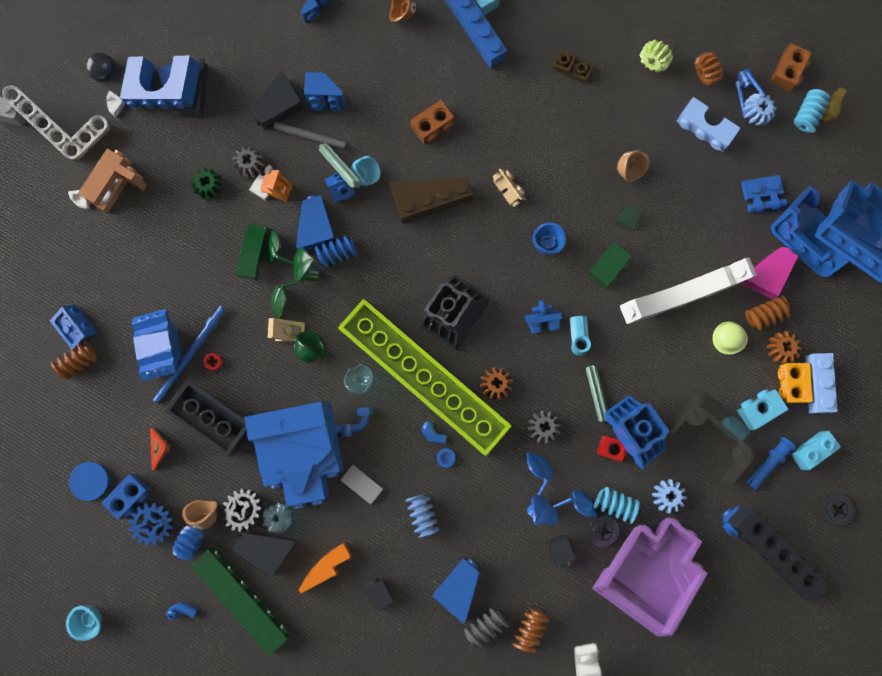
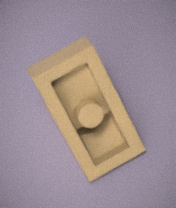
[268,318,305,342]

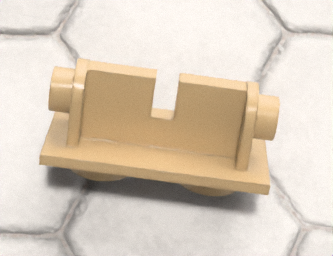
[493,169,527,207]

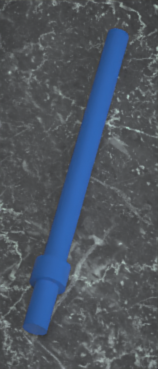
[153,306,226,404]

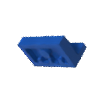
[50,304,97,349]

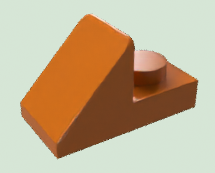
[260,170,292,202]

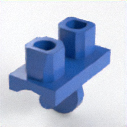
[525,300,562,333]

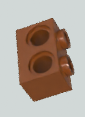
[770,43,812,92]
[410,100,454,144]

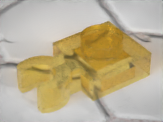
[821,87,846,123]

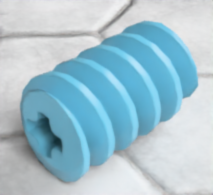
[794,89,831,133]
[594,487,639,523]

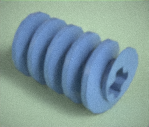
[405,493,439,538]

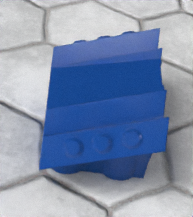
[132,309,182,381]
[604,395,670,469]

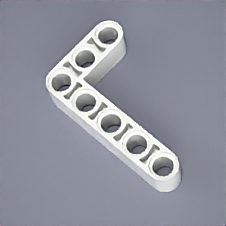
[2,85,109,160]

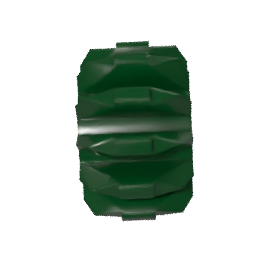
[190,167,224,200]

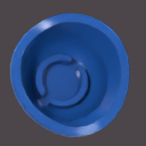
[532,223,566,255]

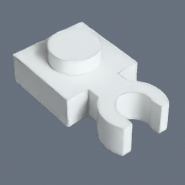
[249,165,278,201]

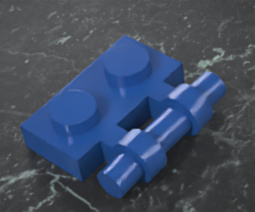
[741,175,787,213]

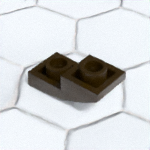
[552,50,595,84]

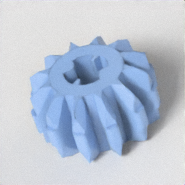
[742,93,777,126]
[652,479,687,513]

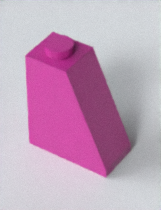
[741,247,798,299]

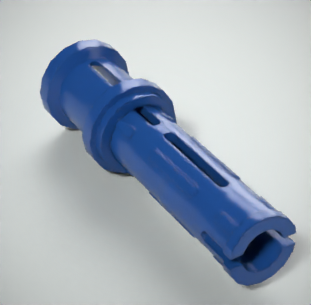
[746,437,796,491]

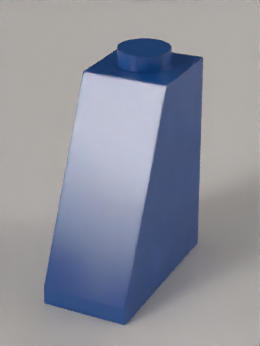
[296,195,336,251]
[433,558,479,623]

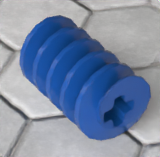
[315,235,357,268]

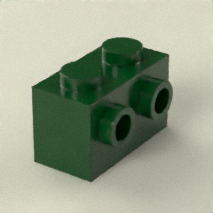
[588,242,631,289]

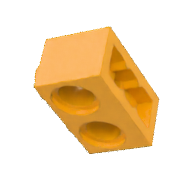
[778,363,813,404]

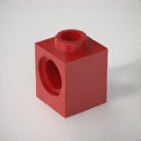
[596,436,628,462]

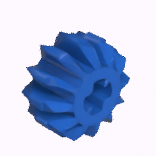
[173,526,204,561]

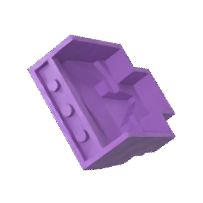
[592,518,707,637]

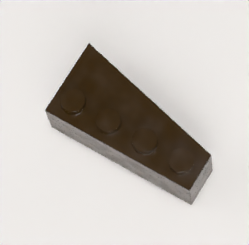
[389,177,473,224]

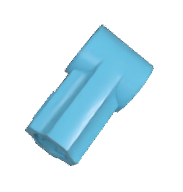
[570,316,591,356]

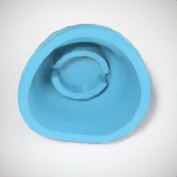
[66,605,102,641]

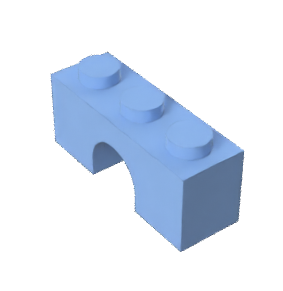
[677,97,740,152]
[805,353,837,414]

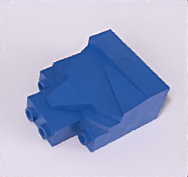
[815,180,882,283]
[244,401,344,508]

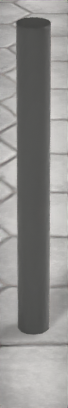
[274,122,347,149]

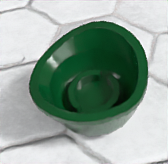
[294,331,325,363]

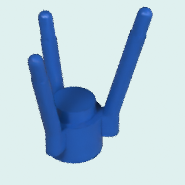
[735,69,767,117]

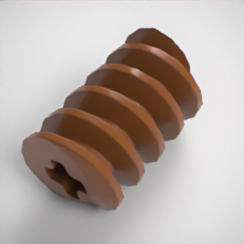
[745,295,790,331]
[50,341,97,380]
[512,606,550,653]

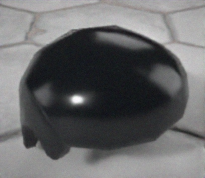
[86,52,115,82]

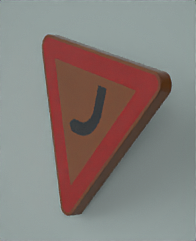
[150,428,171,470]

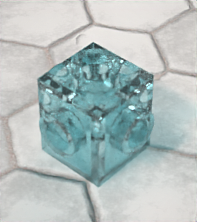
[262,503,293,533]

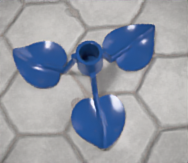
[526,453,598,525]

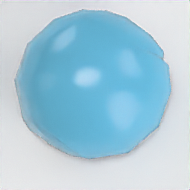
[351,156,381,186]

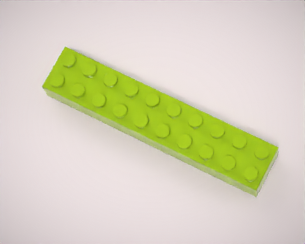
[338,299,511,456]

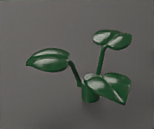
[266,231,319,319]

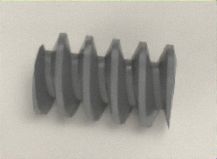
[464,608,509,651]

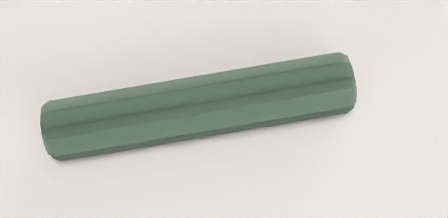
[586,365,608,422]

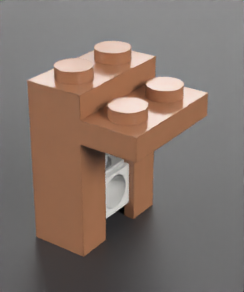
[78,149,147,213]

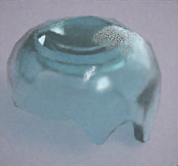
[344,364,374,395]

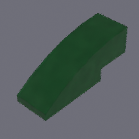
[236,224,268,280]

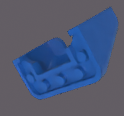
[771,185,849,277]

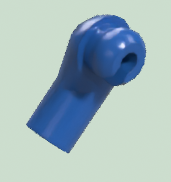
[422,421,447,444]
[167,602,198,620]

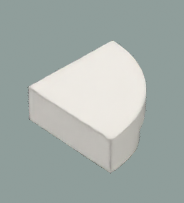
[107,91,126,117]
[68,190,90,210]

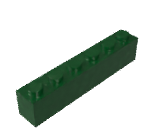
[190,548,290,656]

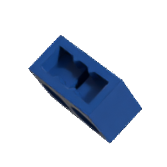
[101,474,152,519]

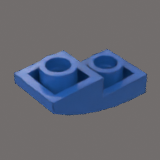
[301,0,330,23]

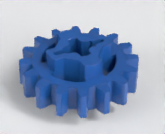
[128,502,173,546]

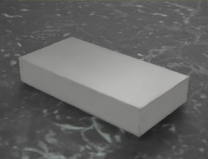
[341,465,383,505]

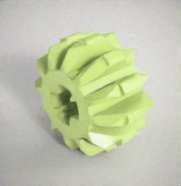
[640,39,673,73]

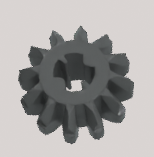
[232,146,265,178]
[527,411,561,444]

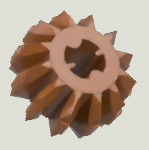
[695,52,723,86]
[767,331,803,364]
[480,367,513,400]

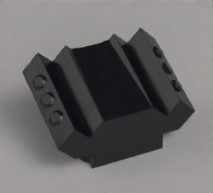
[421,275,490,350]

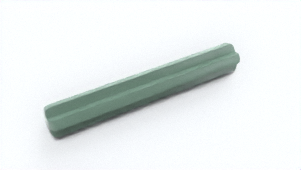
[319,143,361,189]

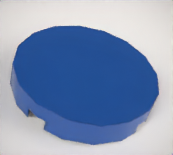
[69,462,110,501]

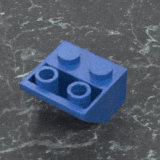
[304,72,346,111]

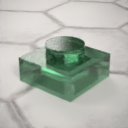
[616,204,642,230]

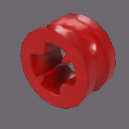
[203,353,223,371]

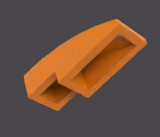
[299,542,352,593]

